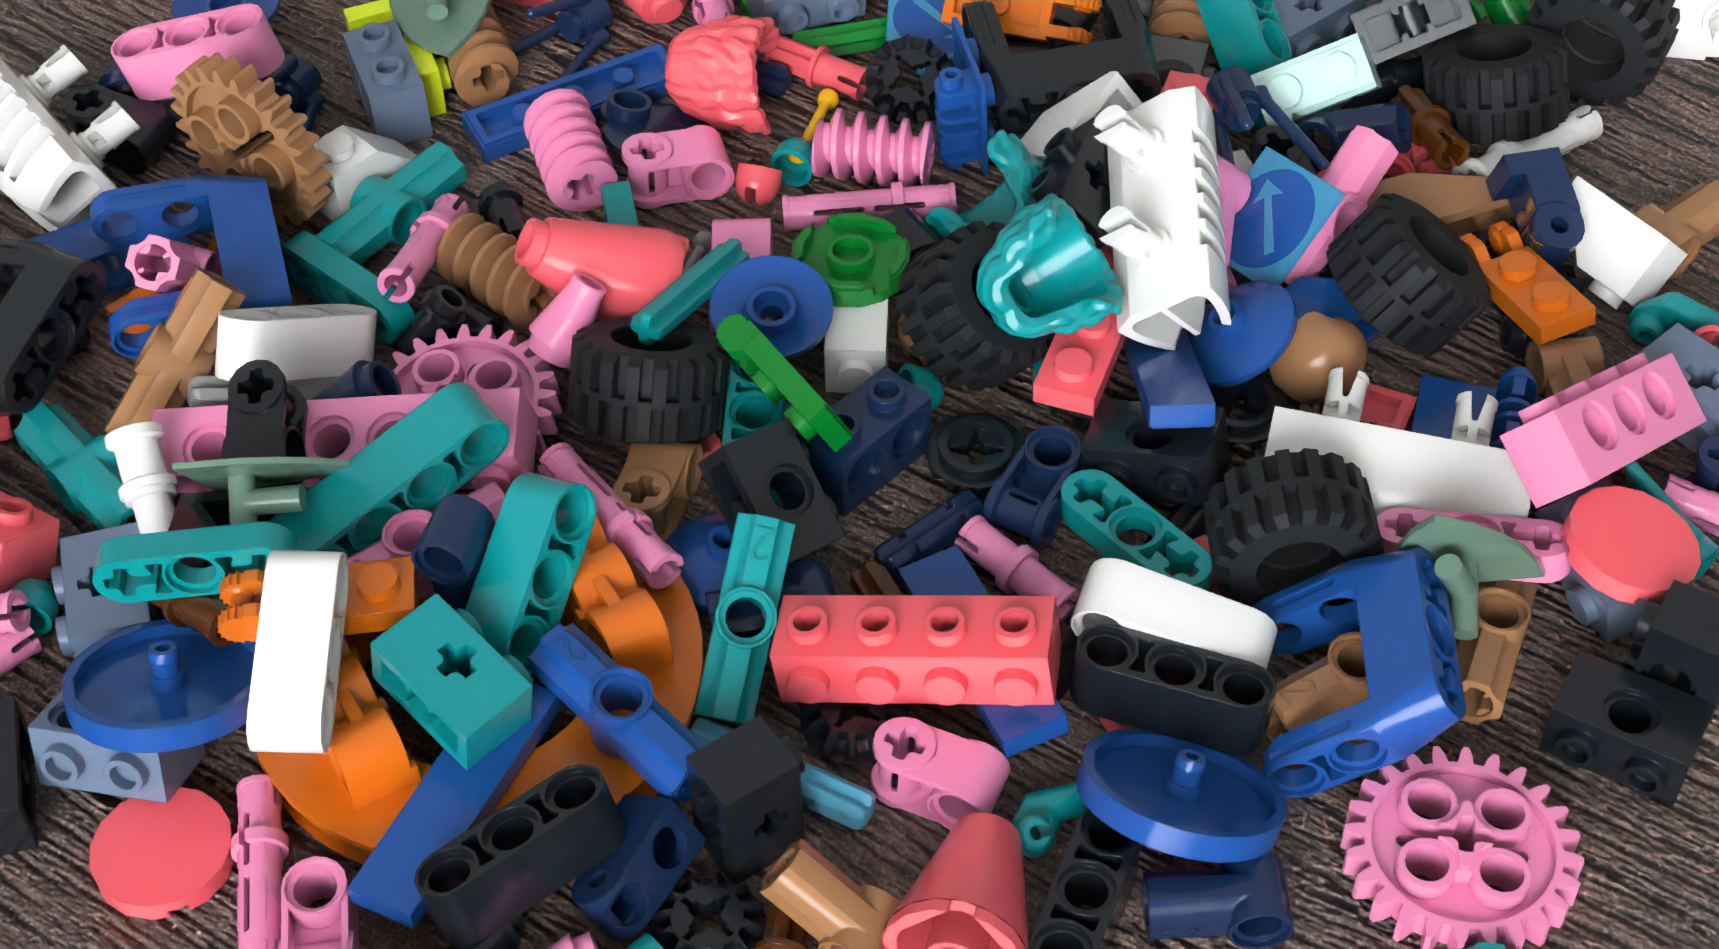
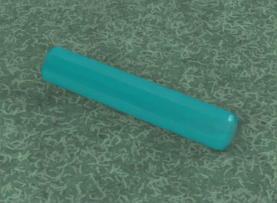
[630,238,750,345]

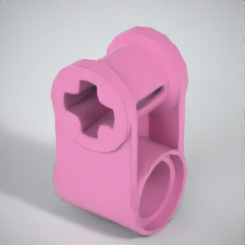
[622,125,735,209]
[870,717,1011,830]
[277,856,361,949]

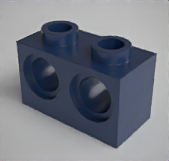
[796,366,931,517]

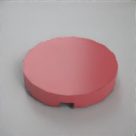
[1561,486,1701,605]
[89,787,235,920]

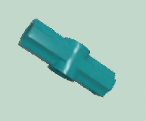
[315,141,467,265]
[14,401,137,530]
[694,512,796,725]

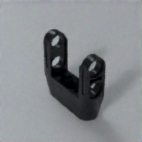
[962,0,1161,131]
[0,237,106,417]

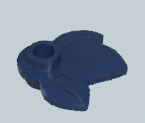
[600,88,699,155]

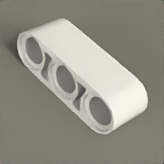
[215,304,377,381]
[246,550,349,754]
[1071,558,1277,670]

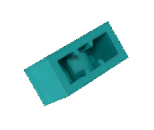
[370,593,533,771]

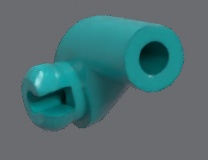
[1628,292,1719,345]
[1011,782,1088,857]

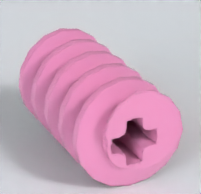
[523,88,618,212]
[811,108,935,188]

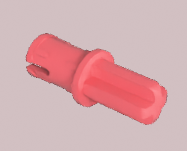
[765,35,868,101]

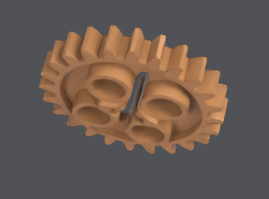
[170,53,333,227]

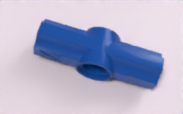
[528,623,705,803]

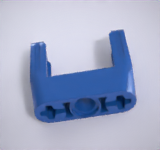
[90,174,293,358]
[1252,547,1466,798]

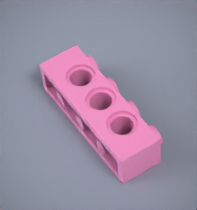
[1500,352,1707,508]

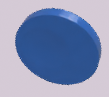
[62,619,256,753]
[1076,728,1287,863]

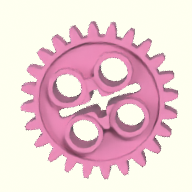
[392,324,562,494]
[1340,746,1584,949]

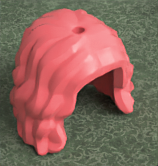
[665,15,780,136]

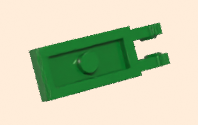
[715,312,853,453]

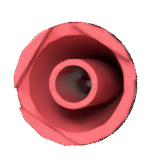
[882,812,1029,949]

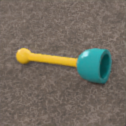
[769,88,839,187]

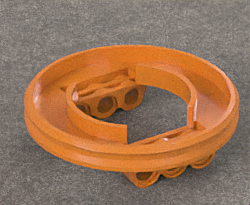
[256,491,705,865]

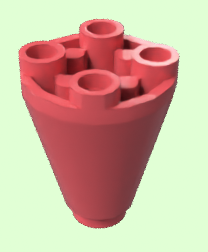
[514,217,689,322]

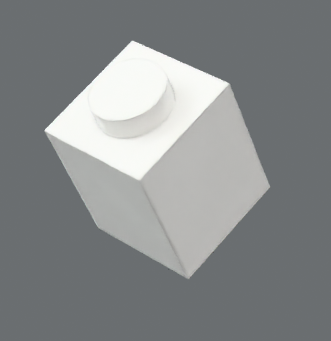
[824,298,889,393]

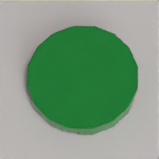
[791,213,910,307]

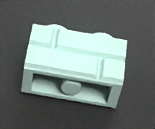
[1251,33,1382,126]

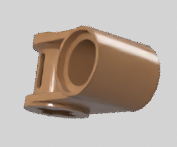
[613,442,703,542]

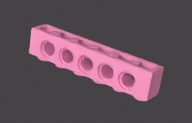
[151,387,539,508]

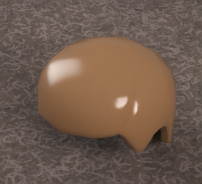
[1269,311,1368,407]

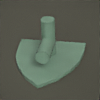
[389,0,491,58]
[172,457,350,525]
[1397,514,1545,640]

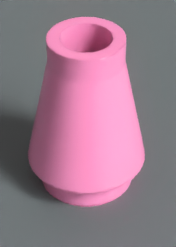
[527,272,607,368]

